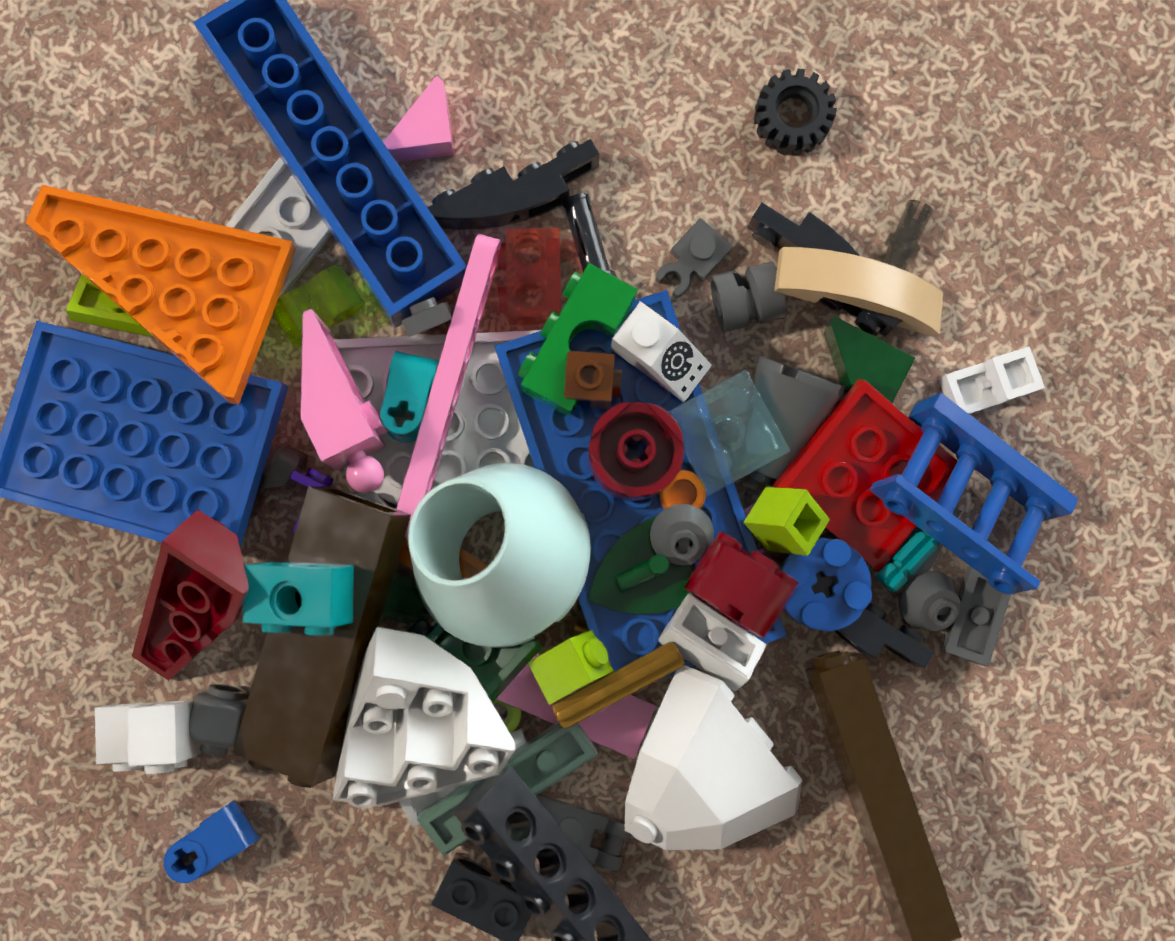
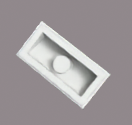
[659,593,767,691]

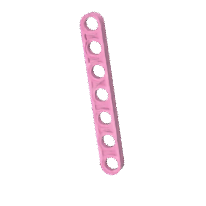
[396,234,501,538]

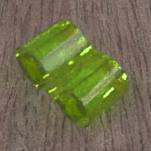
[273,265,365,348]

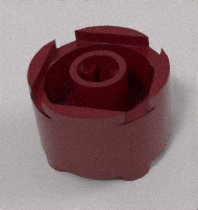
[588,402,684,502]
[684,531,799,639]

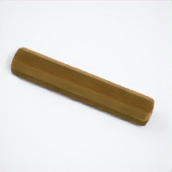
[553,642,684,728]

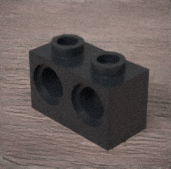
[431,852,531,941]

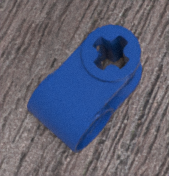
[164,800,260,883]

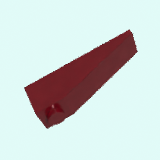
[132,509,249,681]

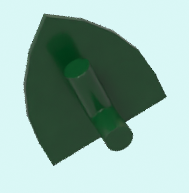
[588,515,697,615]

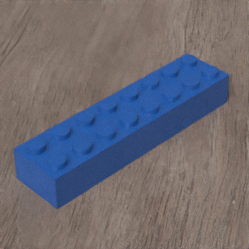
[193,0,467,329]

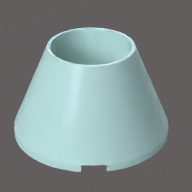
[408,463,590,648]

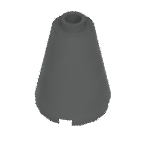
[743,356,845,486]

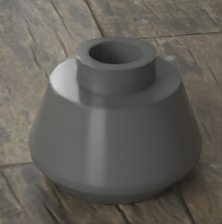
[650,504,714,566]
[899,571,961,631]

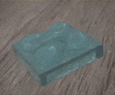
[668,370,791,496]

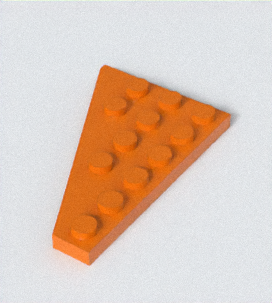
[25,185,296,405]

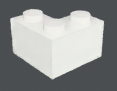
[95,700,201,774]

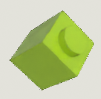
[743,487,830,556]
[528,630,614,705]

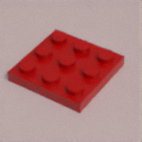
[773,379,957,572]

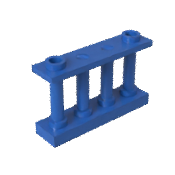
[870,393,1079,595]

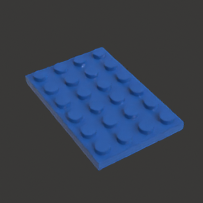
[0,321,289,548]

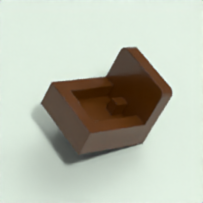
[564,351,622,409]

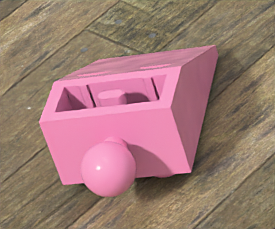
[301,309,388,493]

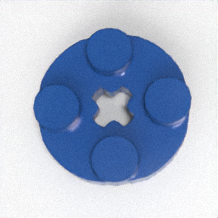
[780,538,872,631]

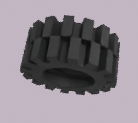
[754,68,837,156]

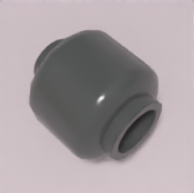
[189,684,248,755]

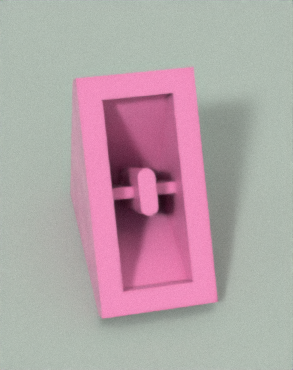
[383,76,455,162]

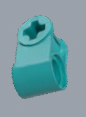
[380,351,440,443]

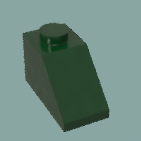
[824,316,915,403]

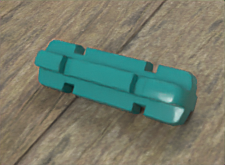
[877,531,940,592]

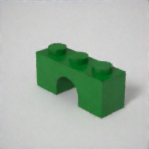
[518,263,638,418]

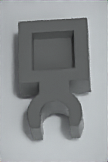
[655,218,733,299]
[401,297,453,337]

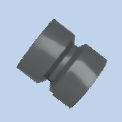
[710,261,786,332]

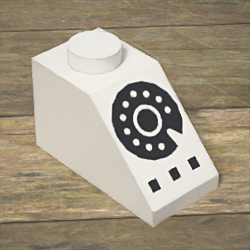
[611,301,712,403]

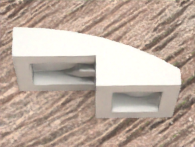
[938,347,1045,414]

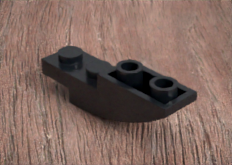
[427,139,600,230]
[747,202,899,337]
[779,553,934,668]

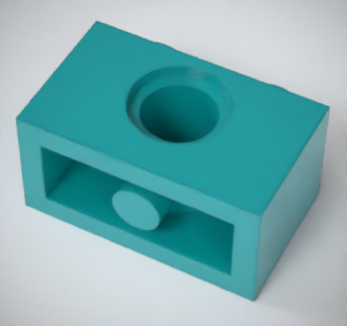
[243,562,354,635]

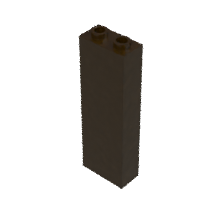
[233,486,411,788]
[805,650,962,941]

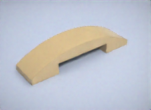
[774,247,943,337]

